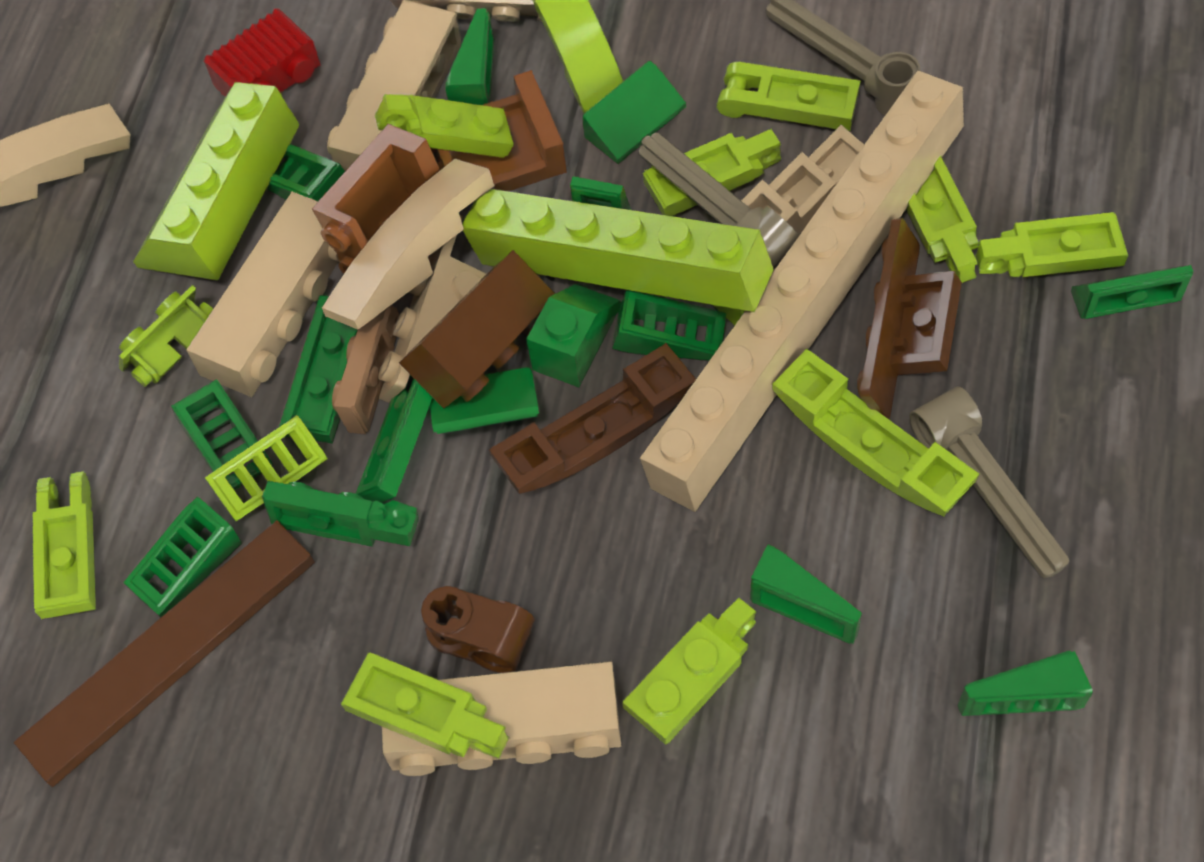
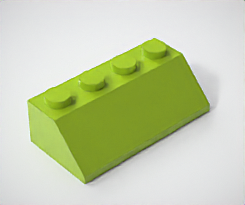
[133,82,300,280]

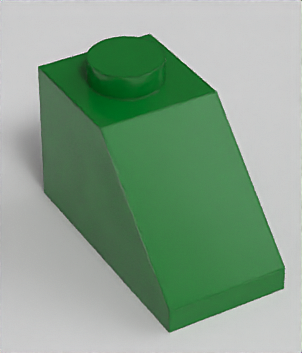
[526,284,621,388]

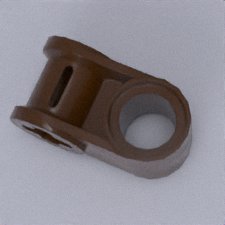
[421,586,535,673]

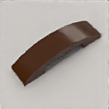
[489,343,696,494]

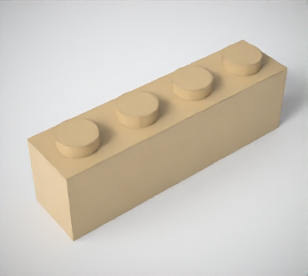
[327,0,462,171]
[186,192,340,397]
[382,662,621,776]

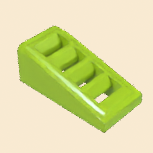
[205,415,328,522]

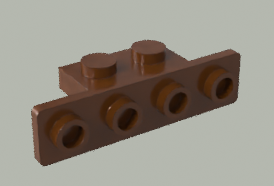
[857,218,962,419]

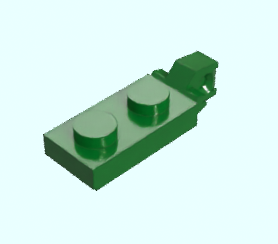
[262,481,419,547]

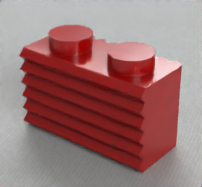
[204,8,321,97]

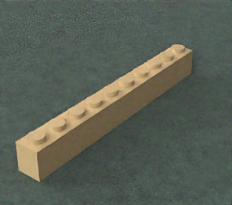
[640,71,964,512]

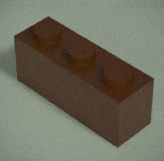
[399,250,555,408]

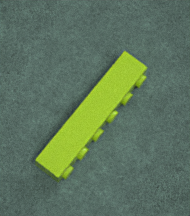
[462,189,774,312]

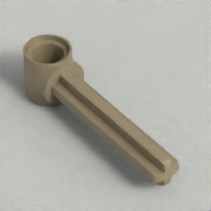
[766,0,920,116]
[639,133,799,268]
[909,386,1069,579]

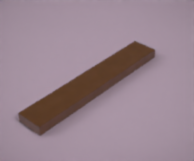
[13,520,315,788]

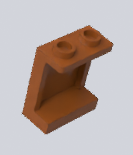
[430,70,567,204]
[312,124,440,274]

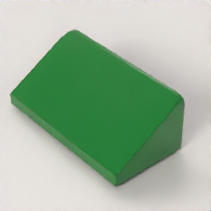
[582,61,686,164]
[1071,265,1194,319]
[430,367,539,434]

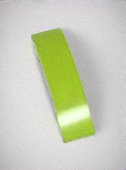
[532,0,623,114]
[772,348,979,516]

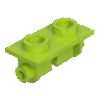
[119,285,213,387]

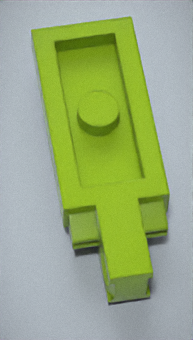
[375,94,514,158]
[643,129,781,216]
[906,155,979,283]
[975,212,1128,277]
[622,598,757,745]
[341,652,509,759]

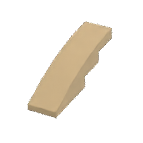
[0,104,130,207]
[719,125,864,234]
[322,159,494,329]

